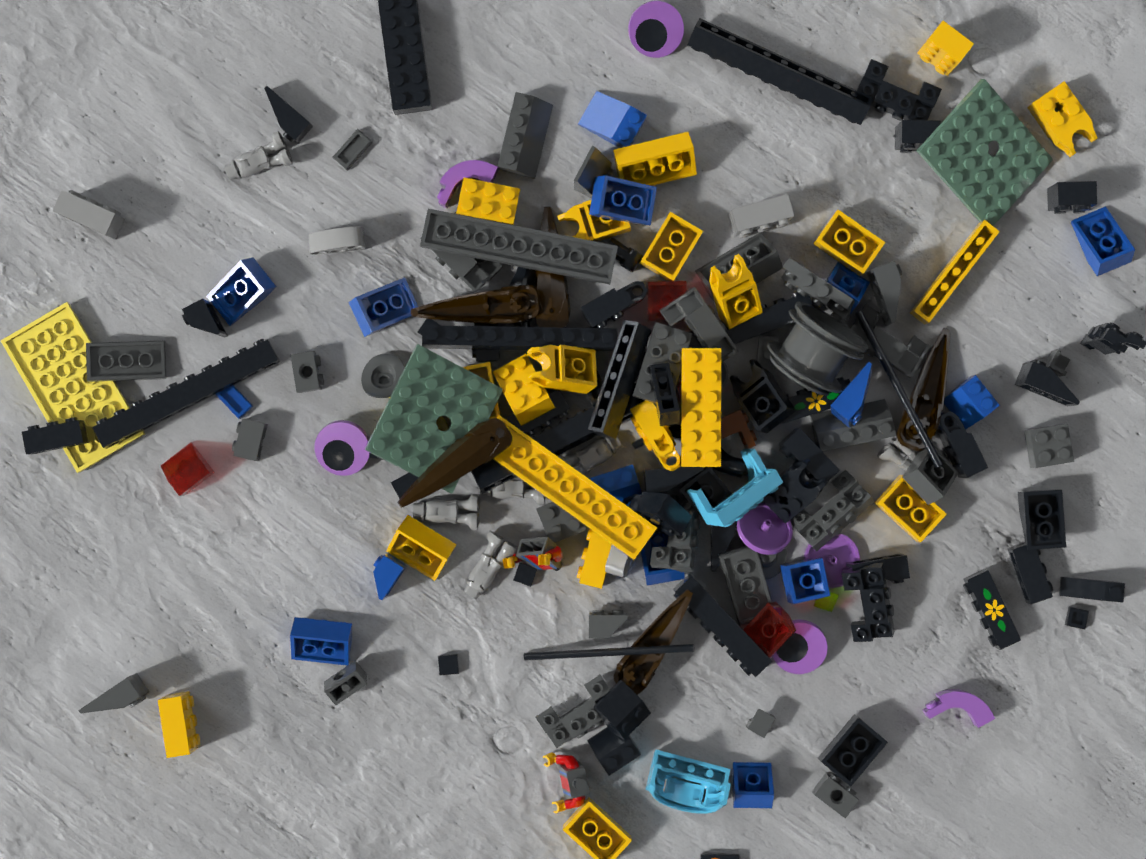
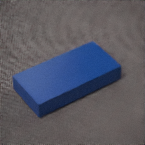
[215,385,253,419]

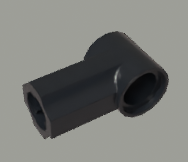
[607,237,643,273]

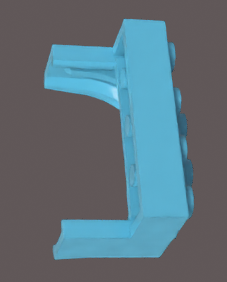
[687,449,783,527]
[645,750,731,814]

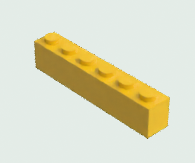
[910,220,1000,325]

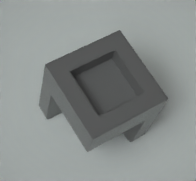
[1045,349,1071,377]
[746,709,776,738]

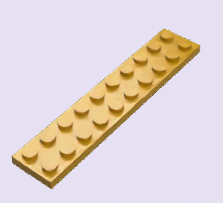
[493,415,657,560]

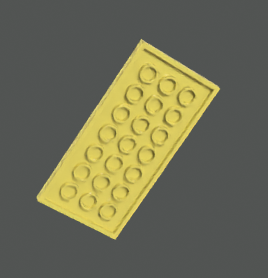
[1,302,145,473]

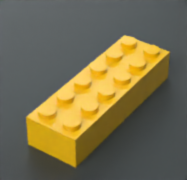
[681,348,721,467]

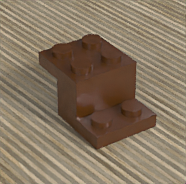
[721,410,757,449]

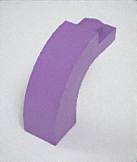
[437,160,499,208]
[922,689,995,728]

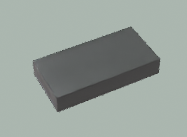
[333,129,373,171]

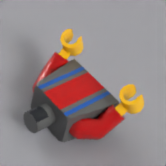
[503,537,563,571]
[543,752,590,813]

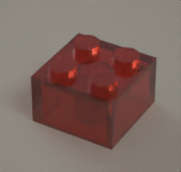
[647,281,687,322]

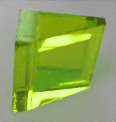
[813,591,839,612]

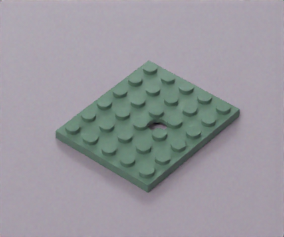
[916,79,1053,226]
[364,344,503,494]

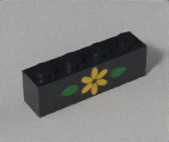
[780,377,851,424]
[963,569,1021,650]

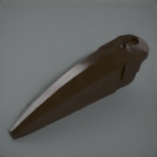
[535,207,571,328]
[411,285,541,324]
[897,328,950,451]
[397,418,512,508]
[614,589,693,695]

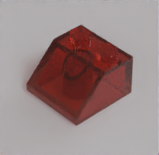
[161,442,215,496]
[743,602,796,658]

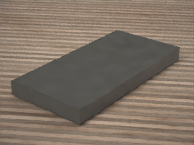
[86,340,167,382]
[718,546,776,626]

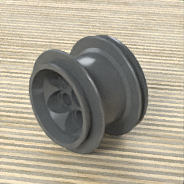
[767,302,868,396]

